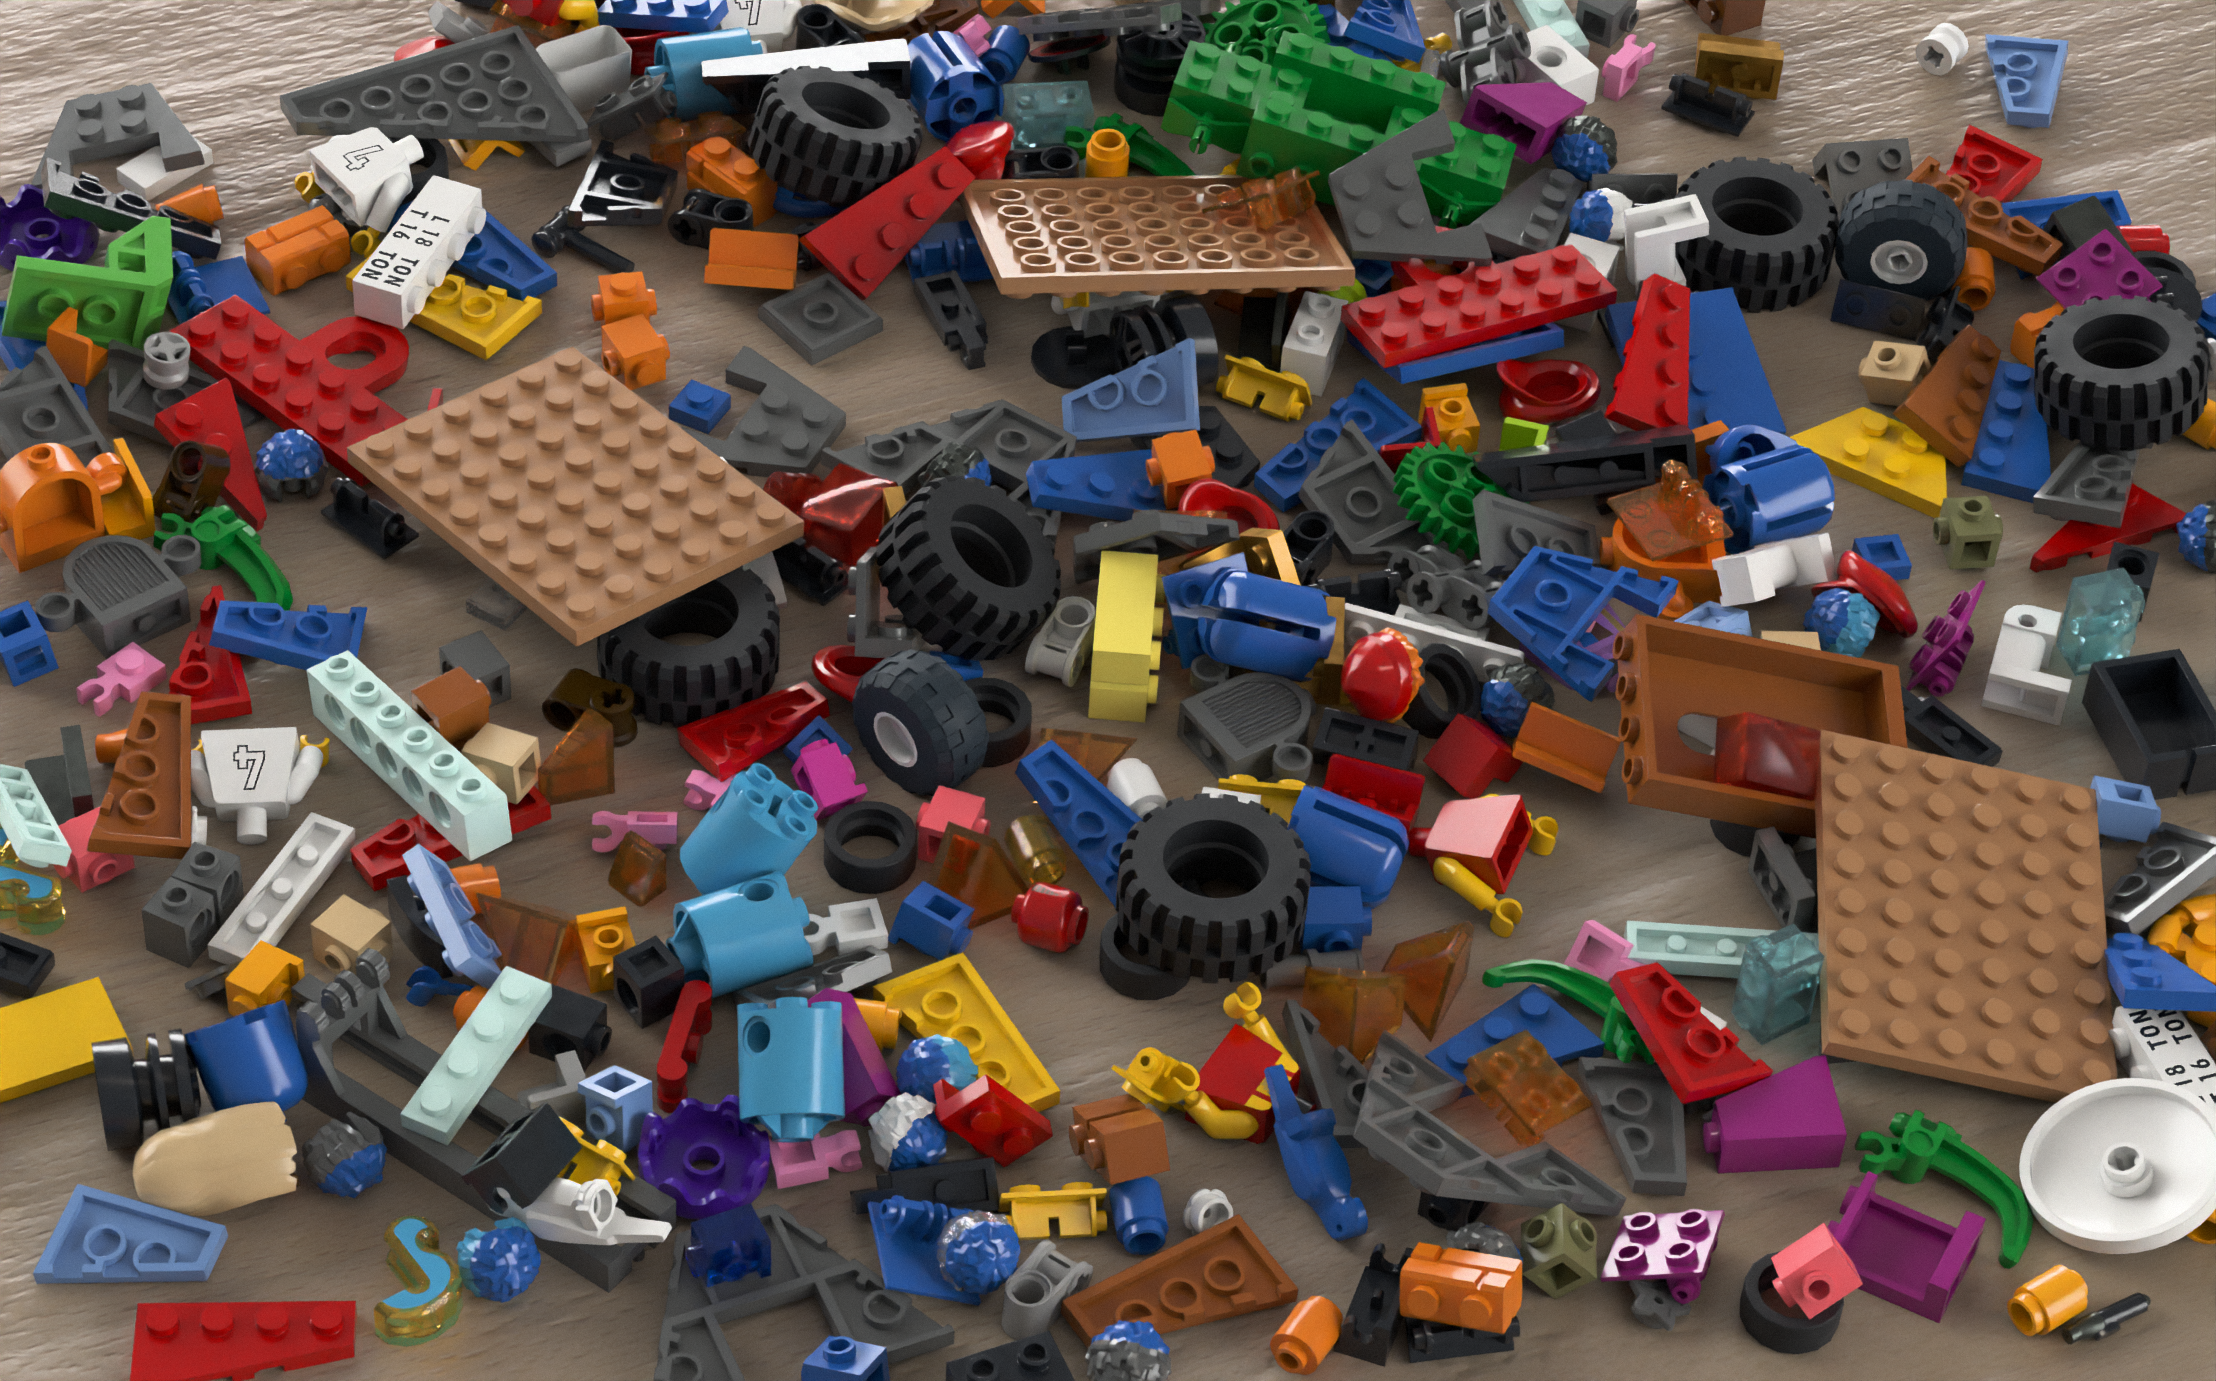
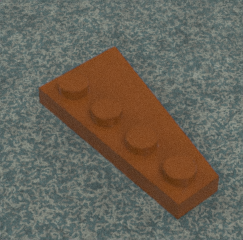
[1893,325,2001,468]

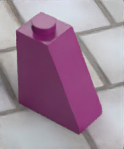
[1459,82,1587,164]
[807,988,901,1127]
[1703,1055,1847,1174]

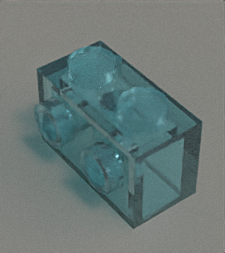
[1002,81,1094,150]
[2056,568,2145,676]
[1731,923,1824,1045]

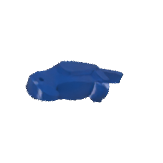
[1264,1064,1368,1242]

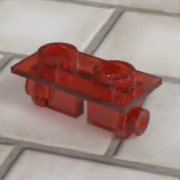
[763,472,825,520]

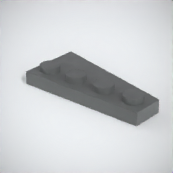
[1468,167,1584,259]
[2033,441,2141,528]

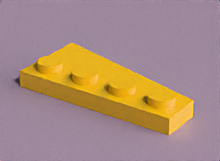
[346,255,542,360]
[873,952,1061,1112]

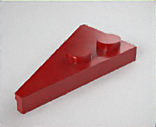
[168,585,252,724]

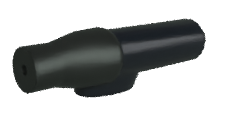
[2062,1292,2151,1345]

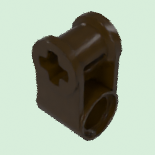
[152,440,231,523]
[542,668,638,747]

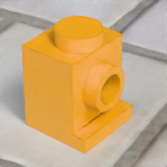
[1418,383,1480,453]
[576,906,635,993]
[225,940,305,1016]

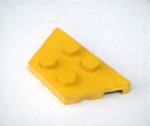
[1790,407,1947,518]

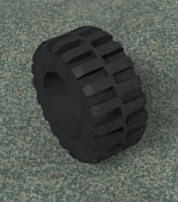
[748,65,923,208]
[1675,157,1839,313]
[2034,295,2209,451]
[877,476,1061,661]
[597,566,780,728]
[1116,793,1311,984]

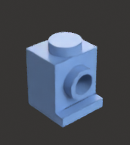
[2090,775,2161,843]
[578,1065,653,1153]

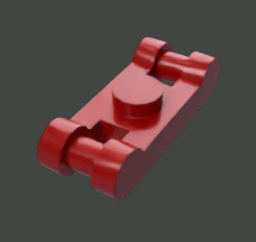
[657,980,712,1113]

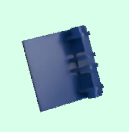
[904,220,994,285]
[167,251,270,325]
[1161,552,1260,669]
[867,1195,982,1306]

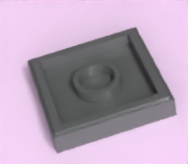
[758,272,883,366]

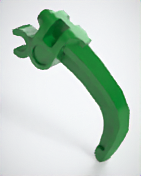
[1063,113,1197,176]
[153,505,293,611]
[1482,959,1655,1065]
[1855,1109,2034,1269]

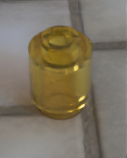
[1004,815,1067,885]

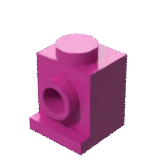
[790,739,868,821]

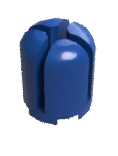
[905,31,1005,143]
[1701,444,1835,555]
[1198,570,1336,683]
[1287,785,1409,909]

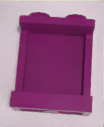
[1828,1171,1986,1323]

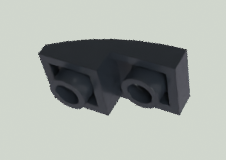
[386,875,453,979]

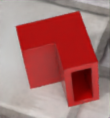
[1422,713,1523,799]

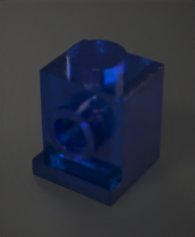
[685,1203,771,1288]

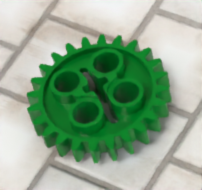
[1202,0,1331,66]
[1393,442,1530,560]

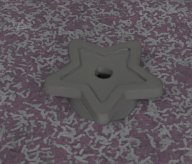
[184,959,243,1000]
[1628,1278,1691,1331]

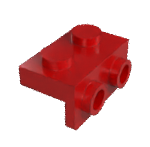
[1322,754,1425,835]
[933,1074,1053,1168]

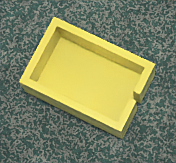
[1088,550,1166,723]

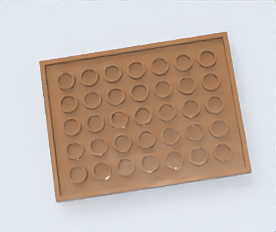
[958,175,1355,299]
[347,346,804,647]
[1813,729,2117,1103]

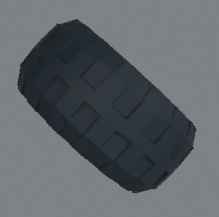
[1835,179,1967,301]
[852,650,989,796]

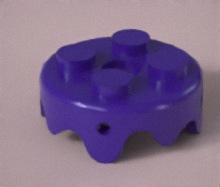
[0,184,100,272]
[638,1095,770,1220]

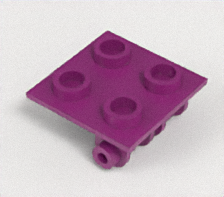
[2036,229,2162,309]
[1906,579,1986,697]
[1600,1209,1725,1304]

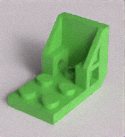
[2,216,173,351]

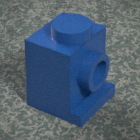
[0,600,59,687]
[888,881,975,961]

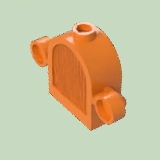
[0,443,128,573]
[1599,496,1726,621]

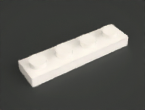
[208,812,356,965]

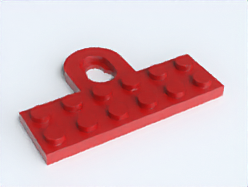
[1340,226,1617,369]
[169,294,409,487]

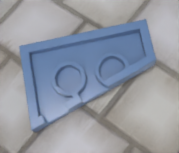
[1985,34,2068,128]
[1062,338,1200,443]
[402,844,502,989]
[33,1184,228,1284]

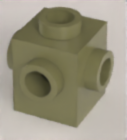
[1932,496,2003,569]
[1520,1203,1598,1299]

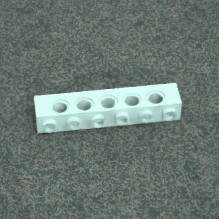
[307,650,512,861]

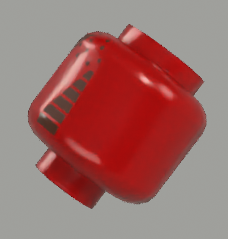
[1011,882,1089,953]

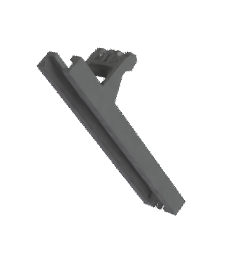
[291,948,677,1293]

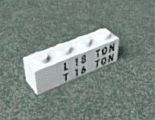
[352,175,486,329]
[2108,1006,2216,1113]

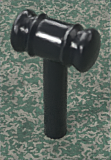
[531,205,635,273]

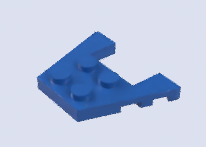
[1487,546,1679,702]

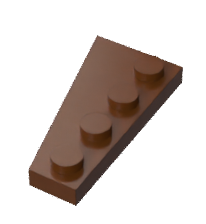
[1906,156,2063,276]
[87,691,191,860]
[1061,1214,1299,1348]

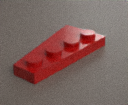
[130,1301,357,1381]

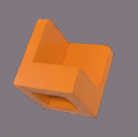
[46,307,108,387]

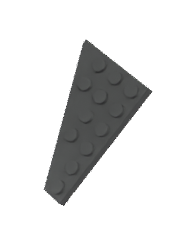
[280,25,589,142]

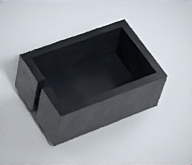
[2082,649,2216,800]

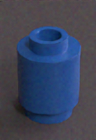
[978,25,1030,85]
[1109,1176,1169,1255]

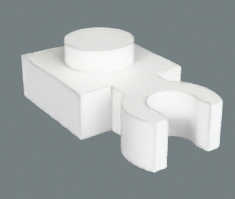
[802,898,888,956]

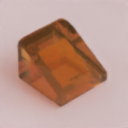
[608,830,667,907]

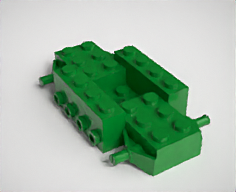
[1160,31,1517,229]

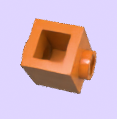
[591,271,657,326]
[601,313,670,390]
[1145,430,1215,510]

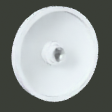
[2019,1078,2216,1254]

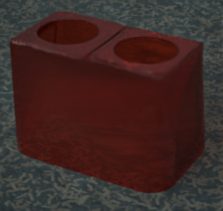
[796,463,898,567]
[1713,712,1821,801]

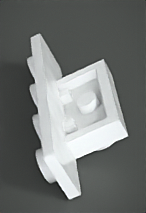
[1344,603,1525,683]

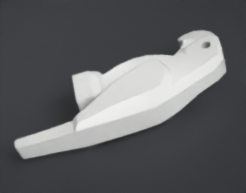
[486,1178,672,1245]

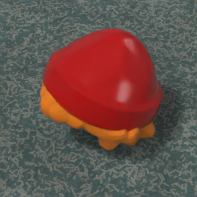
[1341,628,1425,724]

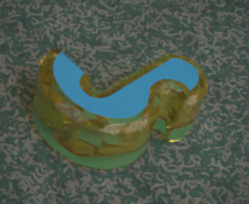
[0,826,66,935]
[373,1215,463,1347]

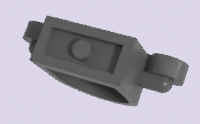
[35,535,202,659]
[1177,654,1316,782]

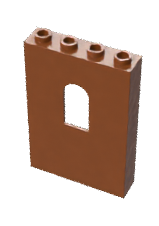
[1612,614,1908,838]

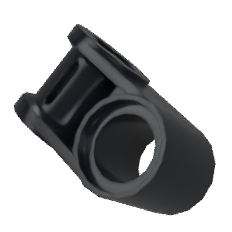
[796,4,864,50]
[1001,146,1079,179]
[667,188,754,250]
[1283,510,1334,587]

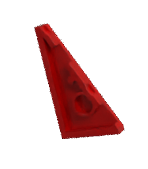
[154,378,267,532]
[2029,483,2187,573]

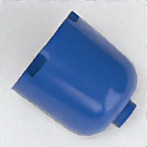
[184,1000,309,1122]

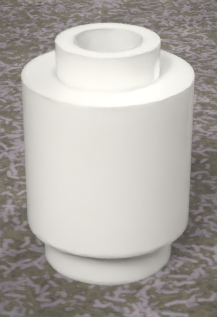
[1107,758,1168,820]

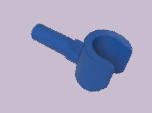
[406,966,475,1007]

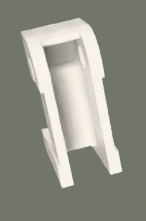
[1624,194,1709,297]
[1712,533,1838,607]
[1981,604,2072,726]

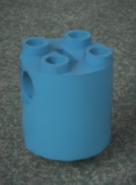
[644,27,763,124]
[680,763,818,895]
[666,871,813,998]
[737,997,845,1143]

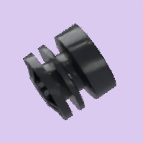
[1114,9,1206,117]
[1109,293,1219,387]
[91,1028,201,1151]

